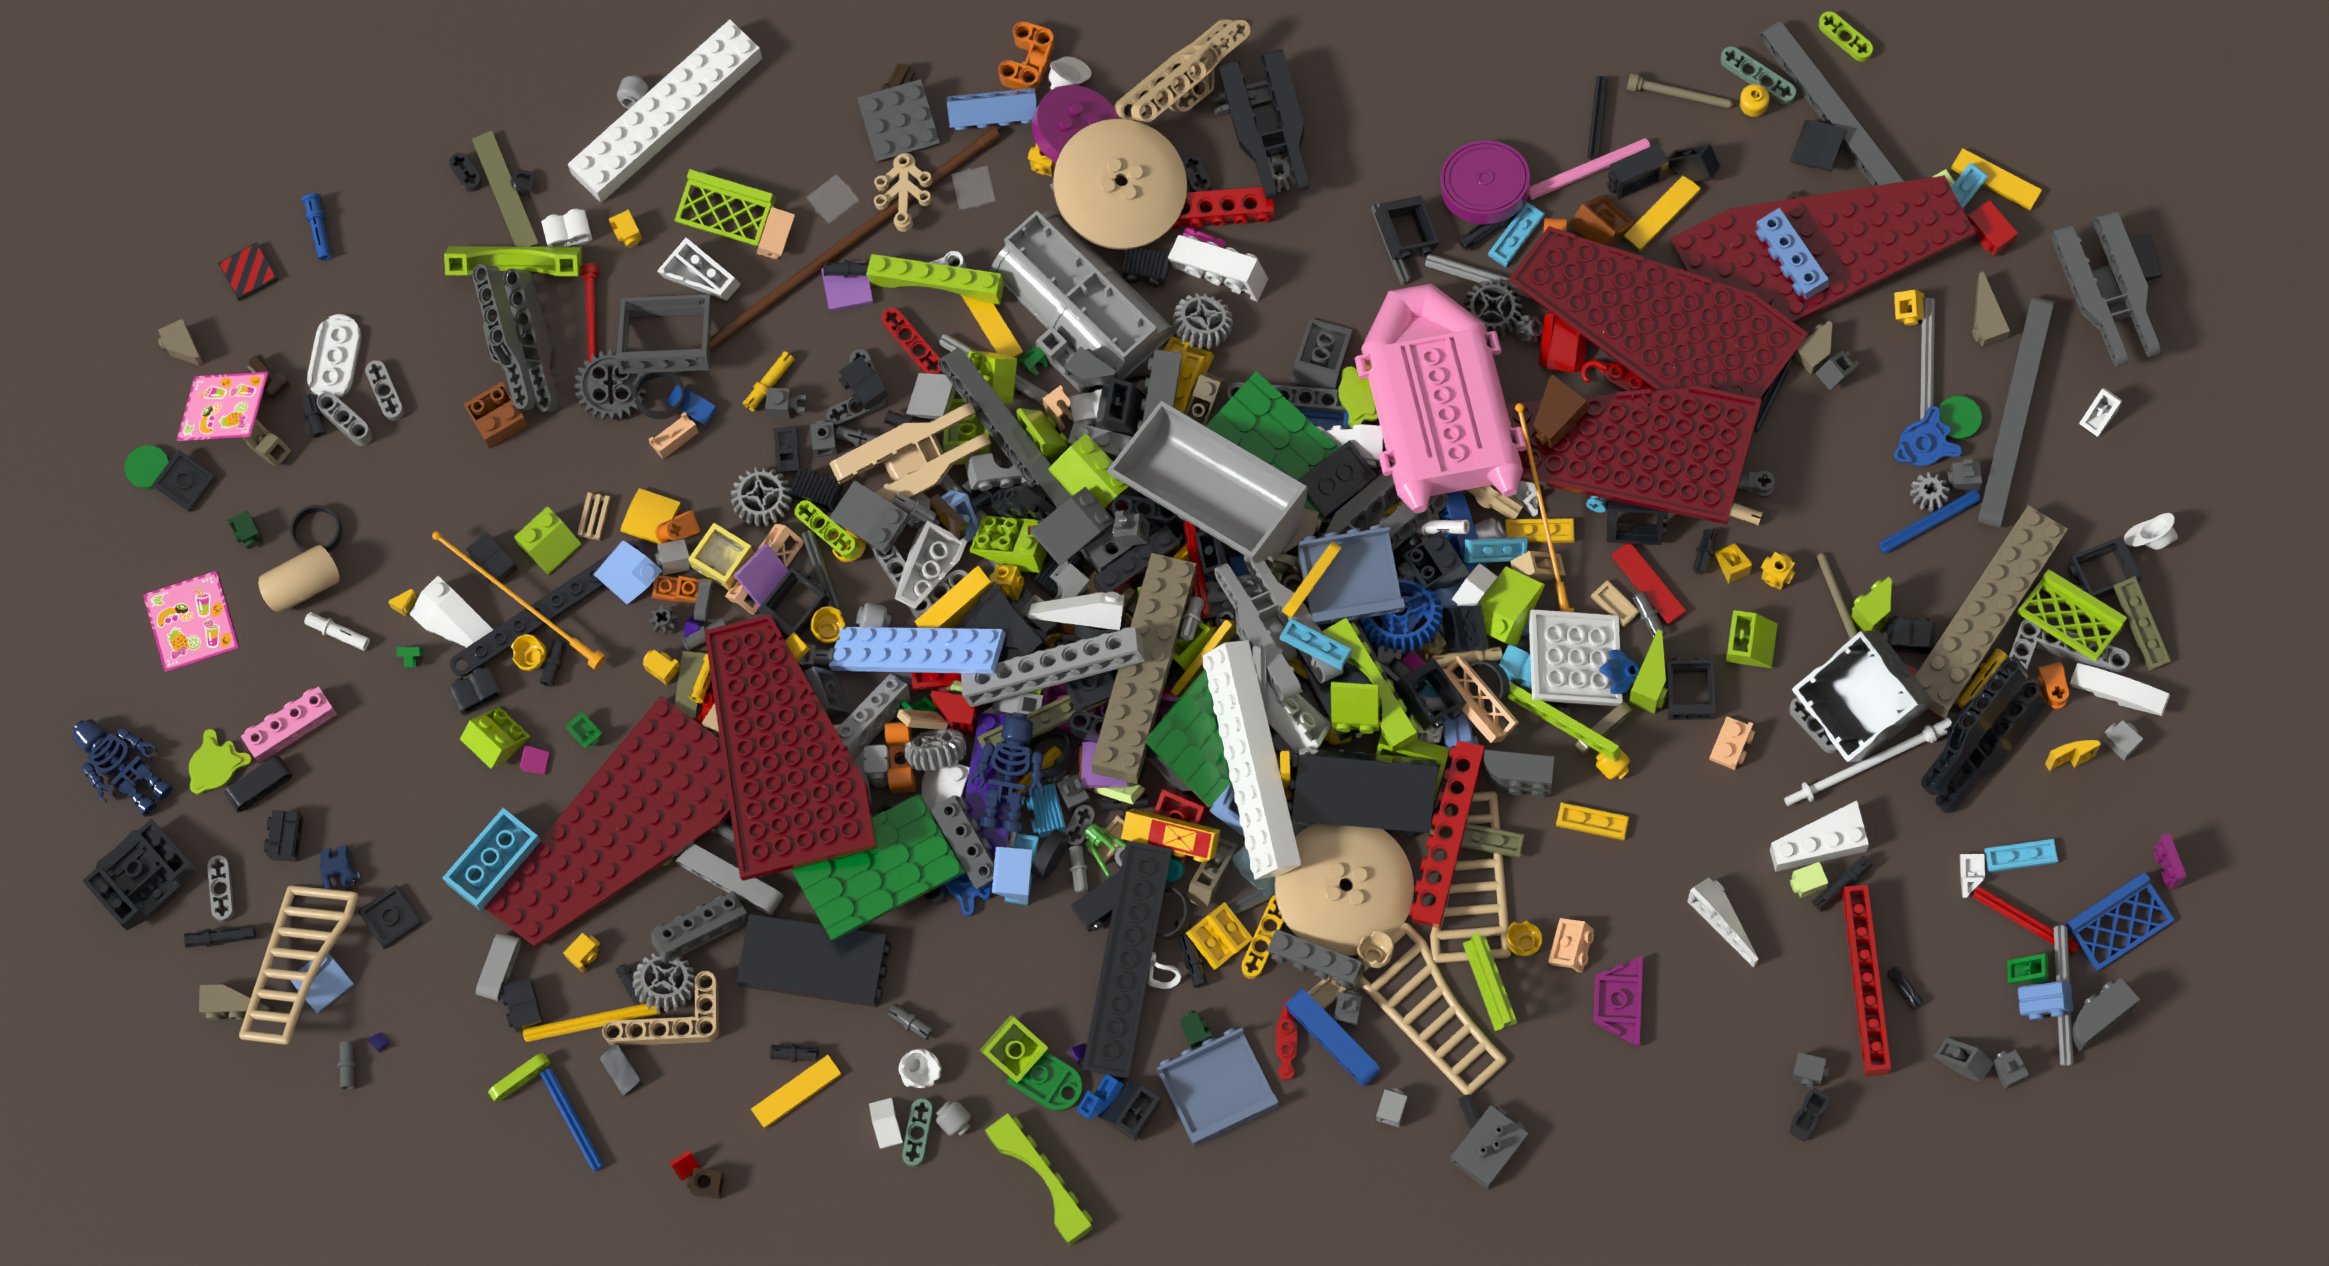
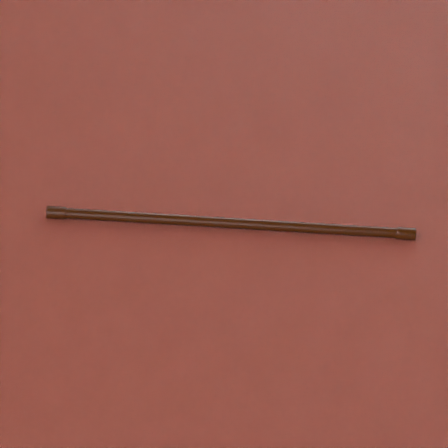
[680,127,1001,373]

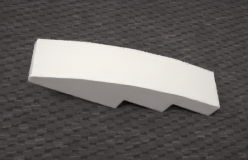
[2070,663,2170,716]

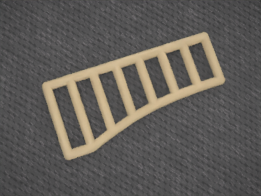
[1430,791,1511,963]
[239,885,359,1045]
[1359,923,1507,1095]

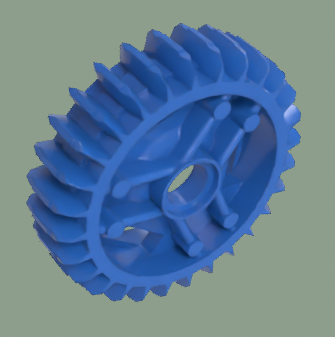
[1358,575,1443,654]

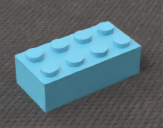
[442,808,541,913]

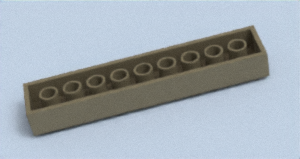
[1915,505,2068,719]
[1091,553,1197,784]

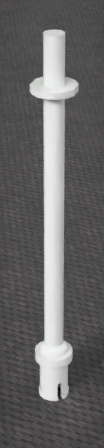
[1784,717,1952,806]

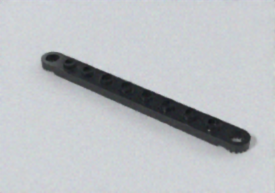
[450,540,645,677]

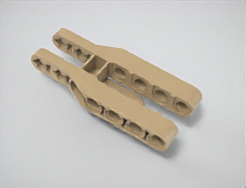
[1114,19,1250,122]
[829,403,991,503]

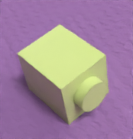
[1790,862,1828,898]

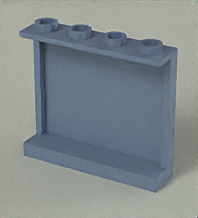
[1297,525,1405,626]
[1157,1028,1279,1147]

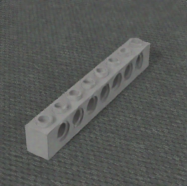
[961,627,1145,707]

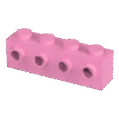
[241,686,337,764]

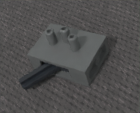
[1450,1094,1529,1190]

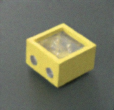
[688,523,754,590]

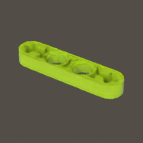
[795,500,860,559]

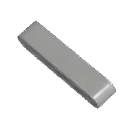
[676,843,784,916]

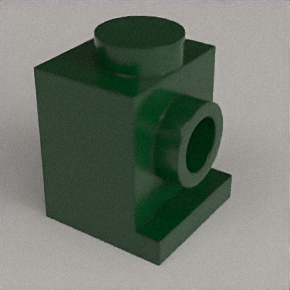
[227,510,263,549]
[1180,1010,1212,1049]

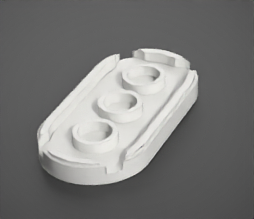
[307,314,362,399]

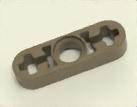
[1575,702,1633,754]

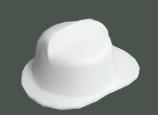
[1049,57,1092,90]
[2124,513,2178,550]

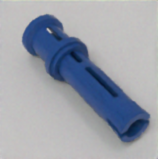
[301,193,332,261]

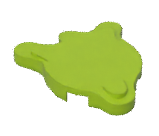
[1339,367,1378,429]
[189,729,252,795]

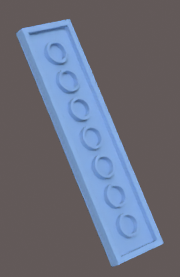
[829,627,1006,674]

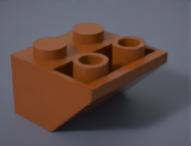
[463,382,528,449]

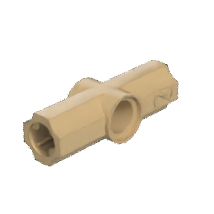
[1467,485,1524,519]

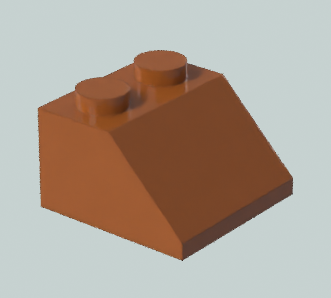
[1569,195,1635,247]

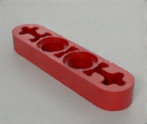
[882,308,943,374]

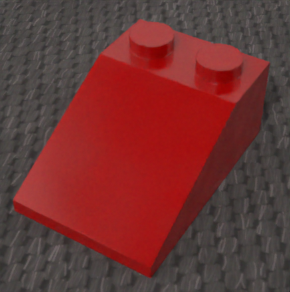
[1154,786,1210,866]

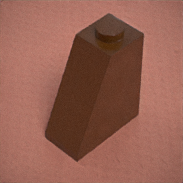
[1533,374,1588,449]

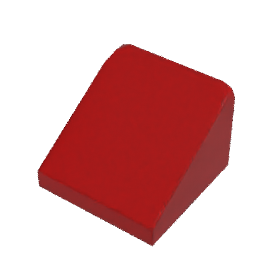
[670,1150,700,1181]

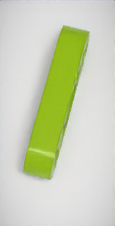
[1819,11,1873,62]
[488,1053,551,1102]

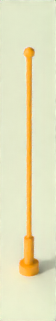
[1515,403,1575,613]
[432,531,606,670]

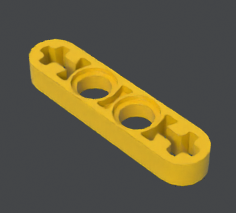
[1282,541,1342,618]
[1241,895,1284,979]

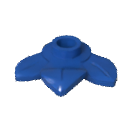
[1599,650,1640,694]

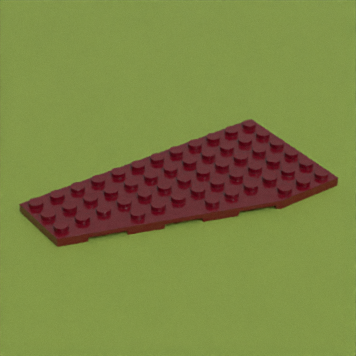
[1671,175,1975,323]
[1508,226,1808,399]
[1505,385,1762,525]
[704,614,877,881]
[484,696,731,949]

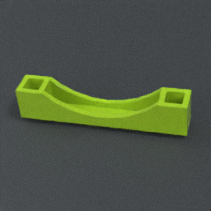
[444,246,582,276]
[866,254,1005,305]
[1322,618,1419,753]
[985,1113,1093,1246]

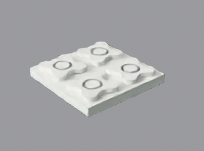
[1529,610,1622,706]

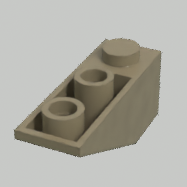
[1186,372,1226,426]
[199,984,273,1021]

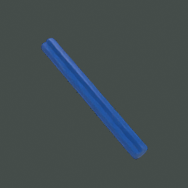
[1879,490,1981,553]
[540,1068,604,1172]

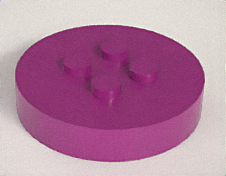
[1032,85,1119,163]
[1440,140,1530,224]

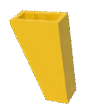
[915,566,992,628]

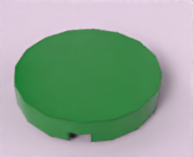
[1939,396,1982,441]
[125,445,169,490]

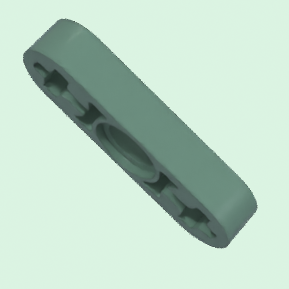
[902,1099,933,1168]

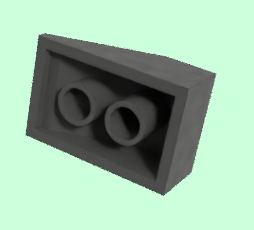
[1291,318,1353,389]
[829,480,911,556]
[1030,486,1115,566]

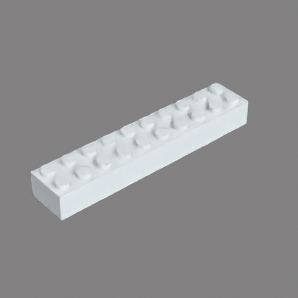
[568,20,763,203]
[1203,640,1301,880]

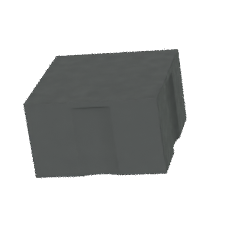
[1792,630,1935,762]

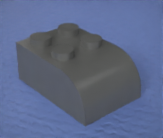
[1483,750,1554,798]
[2072,978,2140,1053]

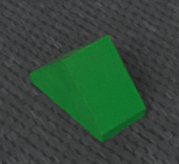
[2007,953,2048,985]

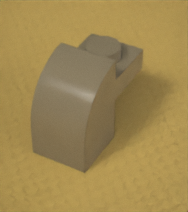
[242,418,292,467]

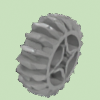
[1172,292,1233,350]
[731,466,792,527]
[904,728,967,771]
[633,953,696,1013]

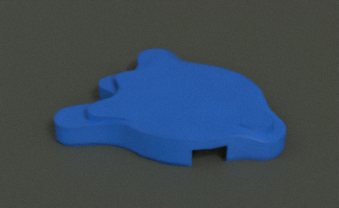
[1894,406,1962,467]
[944,855,993,917]

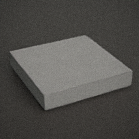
[906,373,956,419]

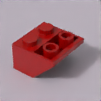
[931,689,980,737]

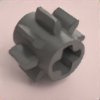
[1515,314,1543,343]
[649,605,678,635]

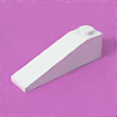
[1317,425,1384,469]
[894,521,967,609]
[410,576,493,648]
[1028,592,1125,630]
[922,764,970,842]
[1688,877,1759,968]

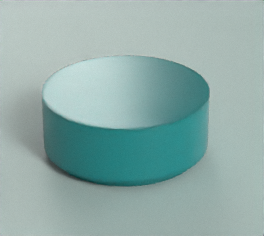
[1166,857,1185,882]

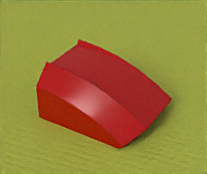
[1539,313,1587,372]

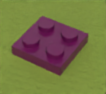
[2153,833,2186,891]

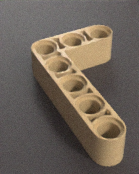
[602,971,719,1046]

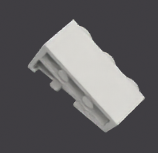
[657,238,741,301]

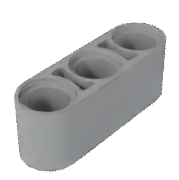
[317,392,373,446]
[476,932,521,1002]

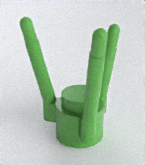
[1083,823,1126,877]

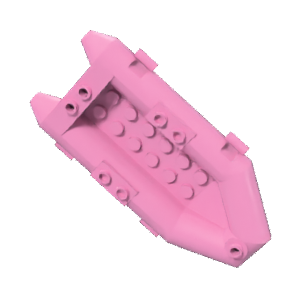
[1355,283,1527,513]

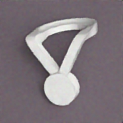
[1148,952,1181,989]

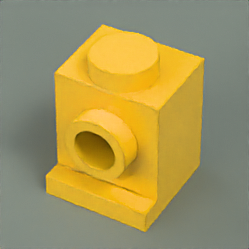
[608,210,642,248]
[1894,290,1925,326]
[643,650,680,685]
[563,933,601,973]

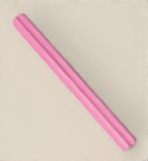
[1529,138,1651,200]

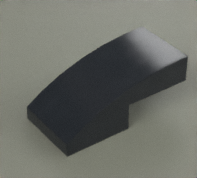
[773,426,800,473]

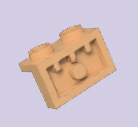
[1709,717,1755,770]
[1548,918,1594,973]

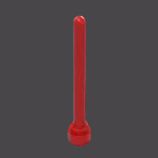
[581,263,599,363]

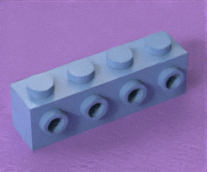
[947,88,1037,130]
[1755,208,1829,300]

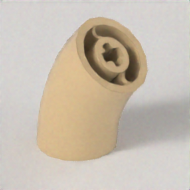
[258,545,339,613]

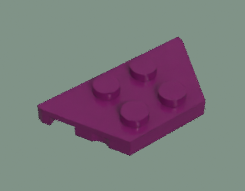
[1593,956,1643,1047]

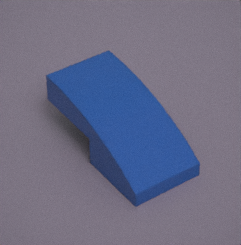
[665,385,717,426]
[1076,1075,1124,1120]

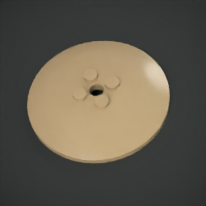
[1053,119,1187,249]
[1275,823,1414,956]

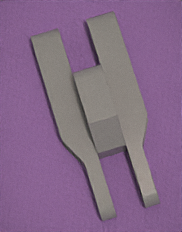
[1214,556,1343,701]

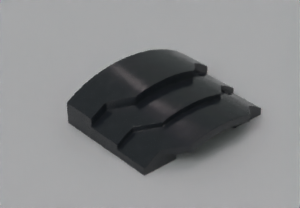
[954,581,1049,662]
[83,819,196,931]

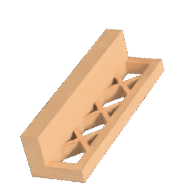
[725,524,804,615]
[1443,656,1519,743]

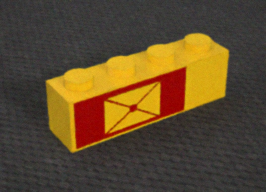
[1121,808,1220,862]

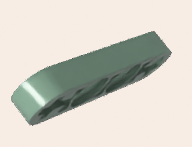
[1720,47,1796,105]

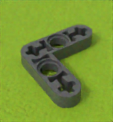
[826,349,888,428]

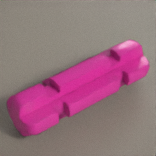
[1183,227,1226,248]

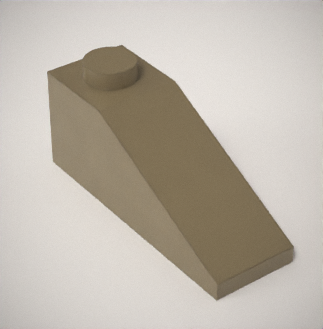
[1972,272,2010,348]
[1187,837,1238,909]

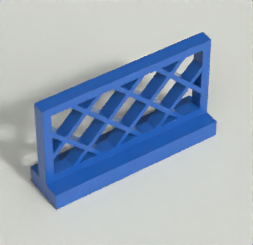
[2063,872,2174,971]

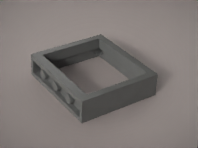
[616,294,713,374]

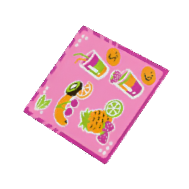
[177,372,268,441]
[143,571,238,672]

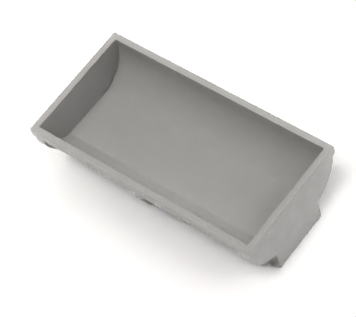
[990,210,1176,380]
[1107,401,1308,563]

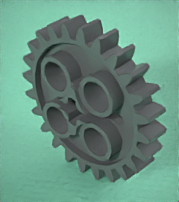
[574,350,648,422]

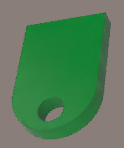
[1007,1051,1083,1112]

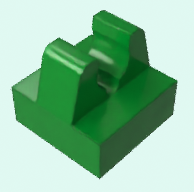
[1017,347,1048,375]
[397,647,424,668]

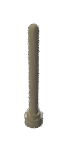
[1627,73,1733,108]
[1817,553,1858,641]

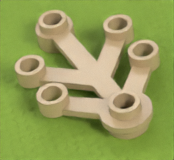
[874,153,932,232]

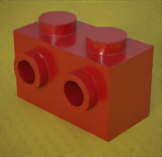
[1968,200,2018,257]

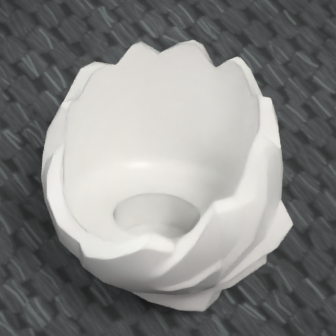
[898,1048,942,1088]

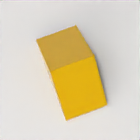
[1714,543,1752,584]

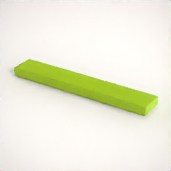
[1508,681,1622,762]

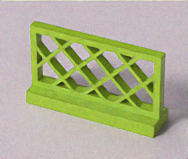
[674,169,776,247]
[2017,569,2127,662]
[1463,932,1517,1032]

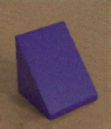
[684,616,703,637]
[366,1033,390,1053]
[1070,1043,1086,1064]

